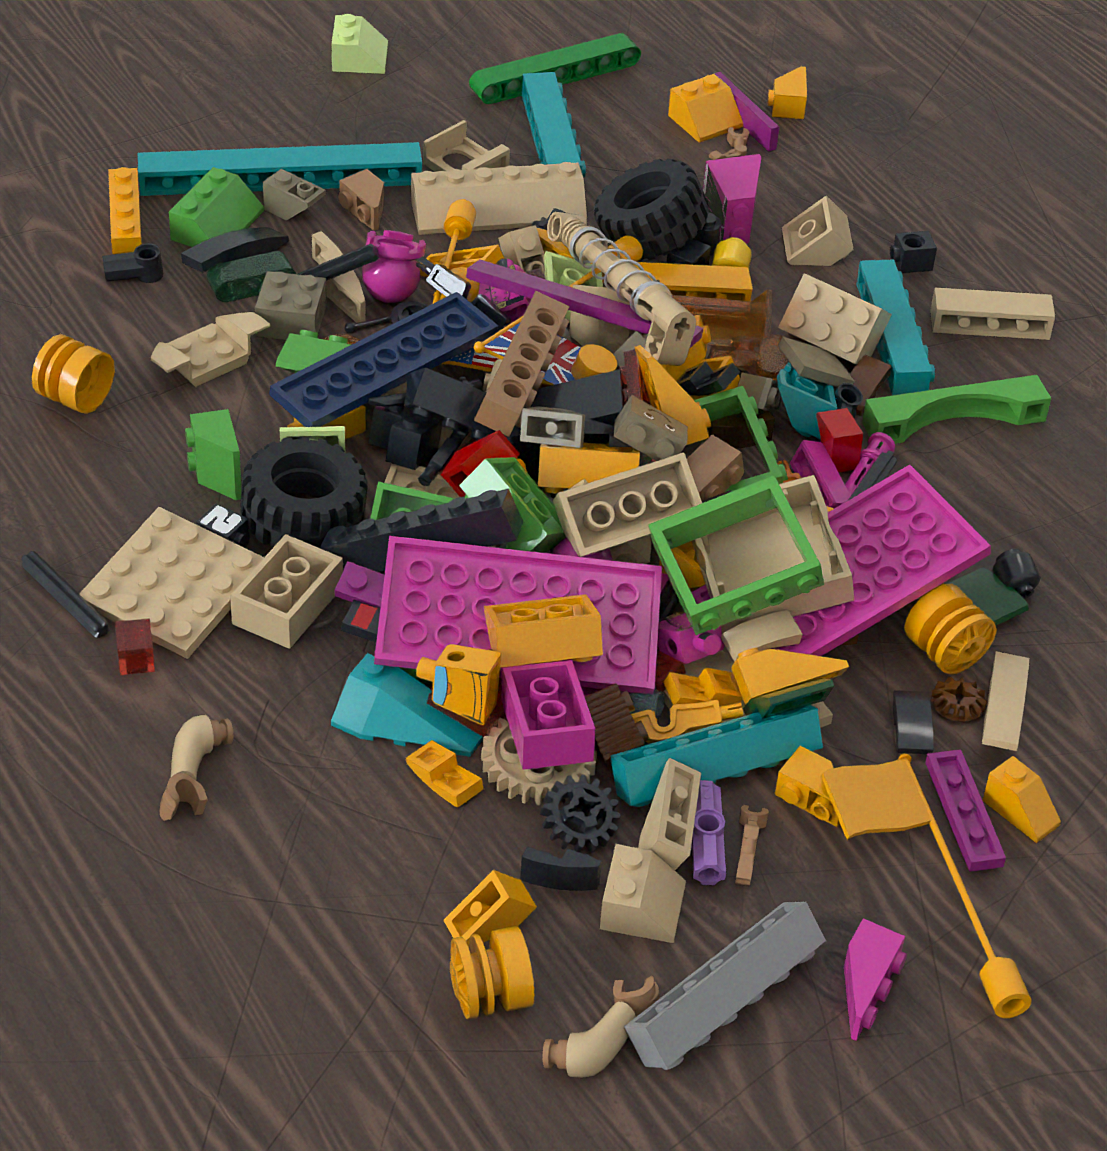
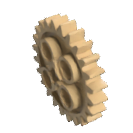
[481,718,597,805]

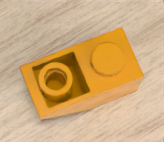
[775,746,840,827]

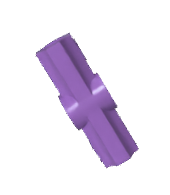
[691,780,726,885]

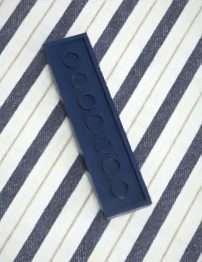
[269,292,498,427]

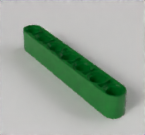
[469,33,641,104]

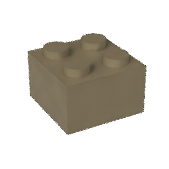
[255,271,326,340]

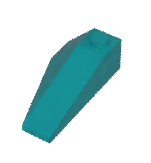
[777,362,837,439]
[331,653,488,757]

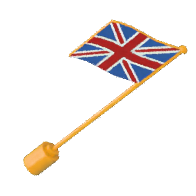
[474,235,643,386]

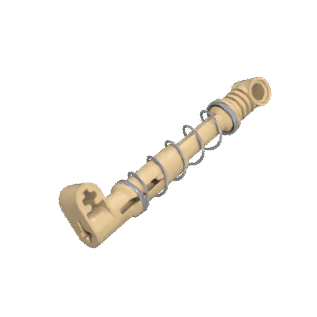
[547,212,696,366]

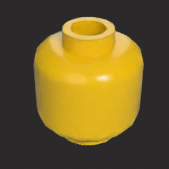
[712,237,752,269]

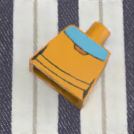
[416,644,501,725]

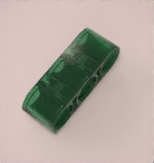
[206,251,296,302]

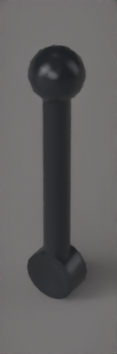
[344,316,391,333]

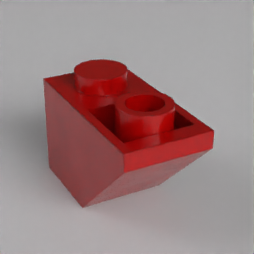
[441,430,520,497]

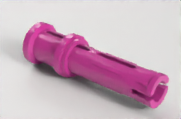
[845,432,895,495]

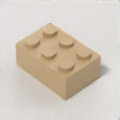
[778,273,892,365]
[230,534,343,649]

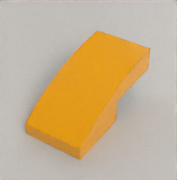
[663,667,743,707]
[406,740,484,808]

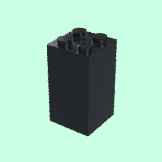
[506,369,629,481]

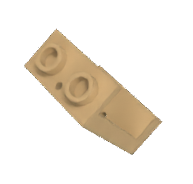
[423,120,510,172]

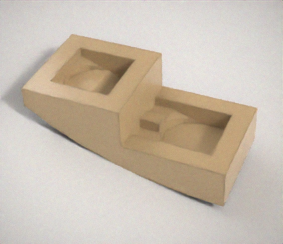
[721,610,803,662]

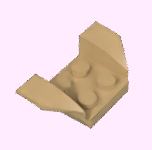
[151,312,270,387]

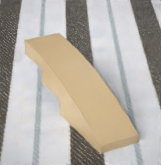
[312,231,365,323]
[982,651,1029,751]

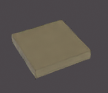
[778,337,855,387]

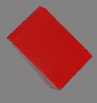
[816,408,863,473]

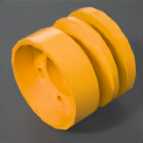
[31,334,115,414]
[904,583,997,674]
[450,926,535,1020]

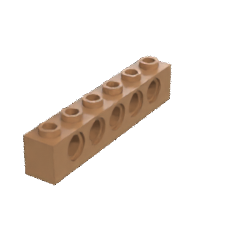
[474,291,570,437]

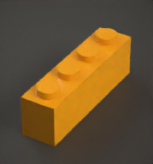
[108,167,142,254]
[633,262,753,312]

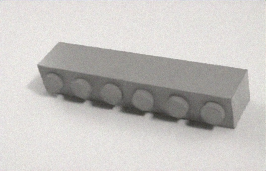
[624,902,826,1070]

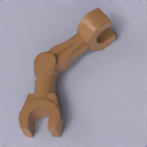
[709,127,749,160]
[735,805,769,886]

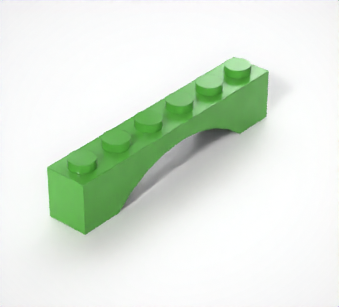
[862,375,1051,446]

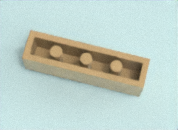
[930,288,1055,340]

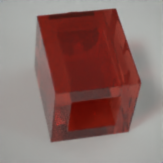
[115,618,155,675]

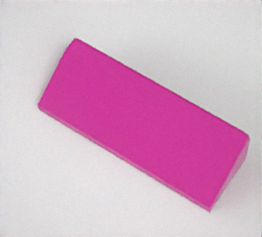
[790,440,851,509]

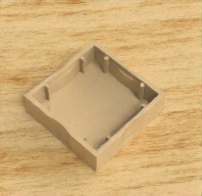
[692,475,854,633]

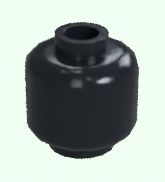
[992,549,1041,599]

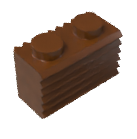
[585,683,650,770]

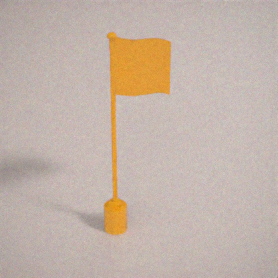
[821,754,1032,1018]

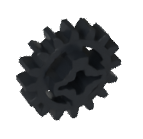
[540,775,621,853]

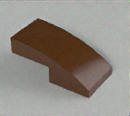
[850,355,892,416]

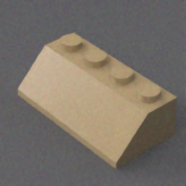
[553,452,702,557]

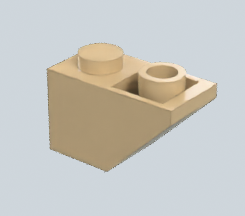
[498,225,545,279]

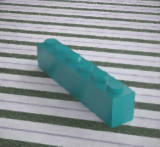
[522,72,586,177]
[856,260,935,396]
[610,705,823,807]

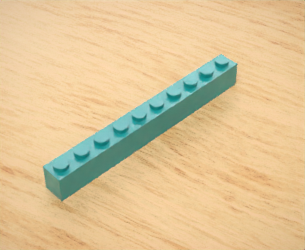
[138,142,422,196]

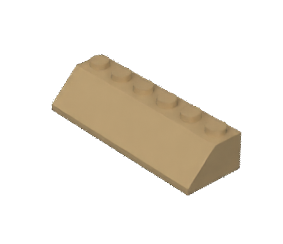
[411,162,587,235]

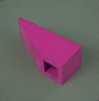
[844,918,907,1041]

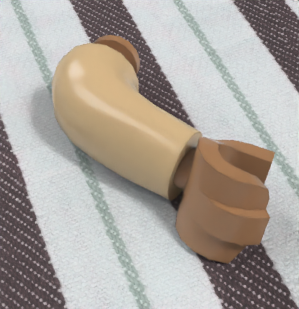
[159,715,233,821]
[543,976,660,1078]

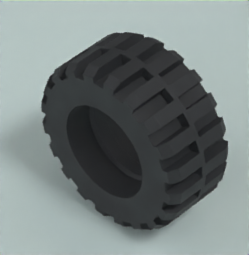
[594,158,709,261]
[240,437,368,549]

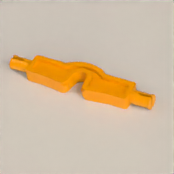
[631,700,744,744]

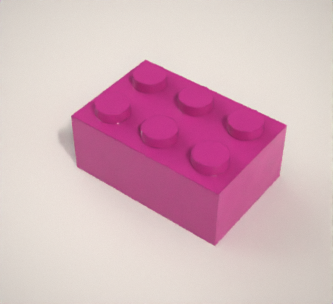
[502,660,595,770]

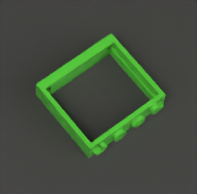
[645,386,788,492]
[648,475,824,635]

